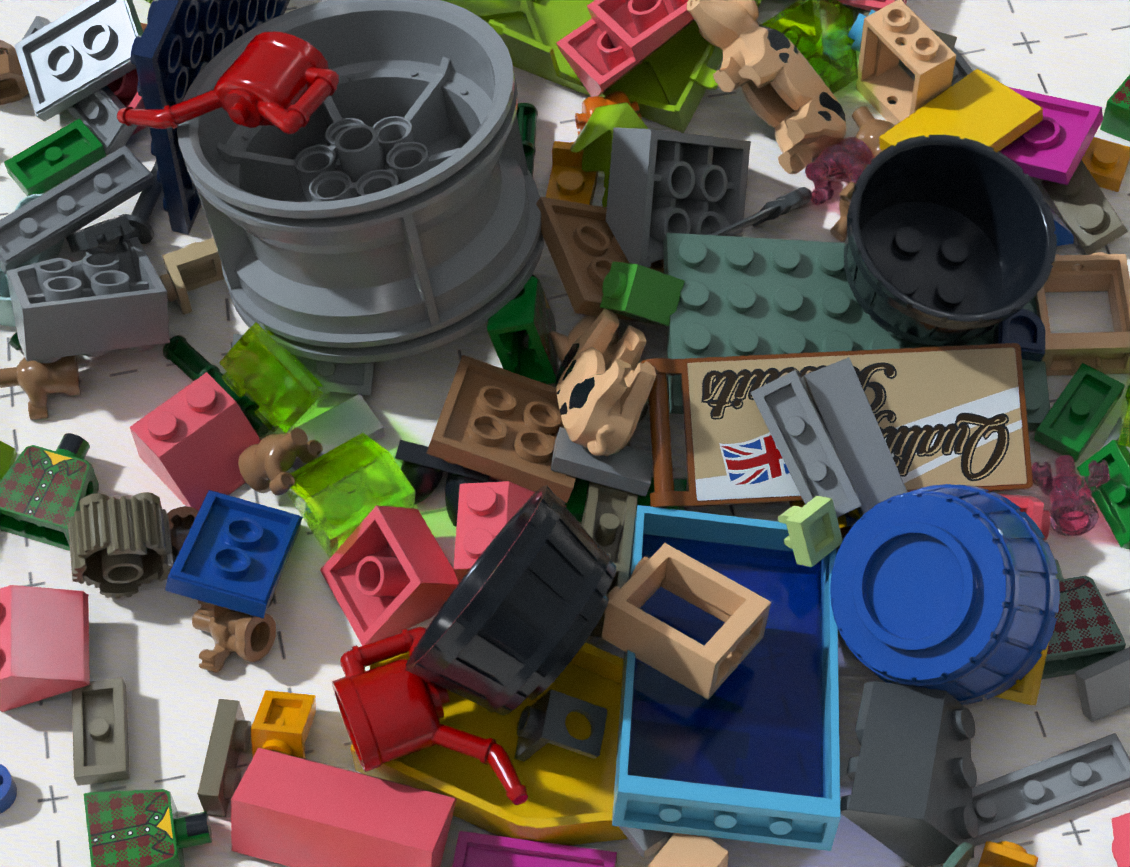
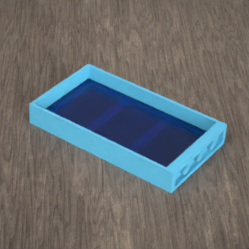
[612,505,841,851]

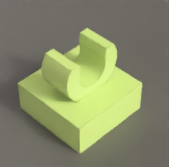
[778,496,843,567]

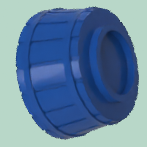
[830,484,1060,705]

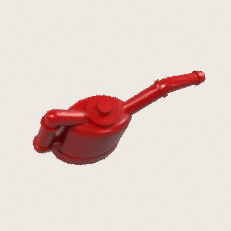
[117,32,339,134]
[332,627,528,805]

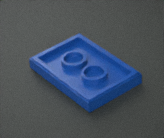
[165,490,303,619]

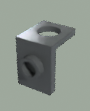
[514,689,608,762]

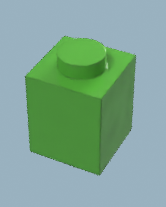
[600,261,685,326]

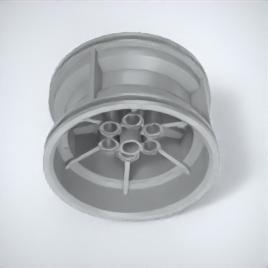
[177,0,544,363]

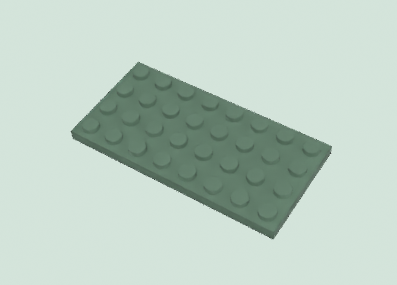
[663,233,1050,431]

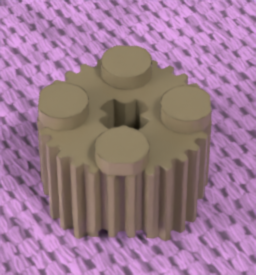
[68,492,173,598]

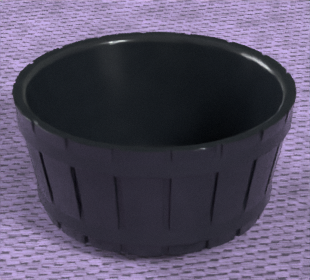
[844,135,1057,347]
[405,485,616,716]

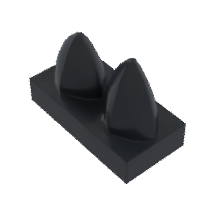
[395,440,498,527]

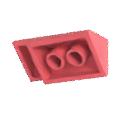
[556,0,695,97]
[231,748,457,867]

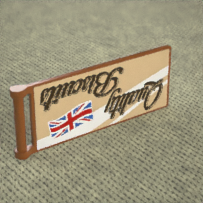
[641,343,1033,509]

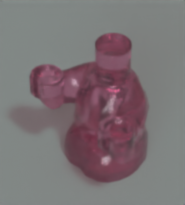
[805,137,874,206]
[1032,455,1110,536]

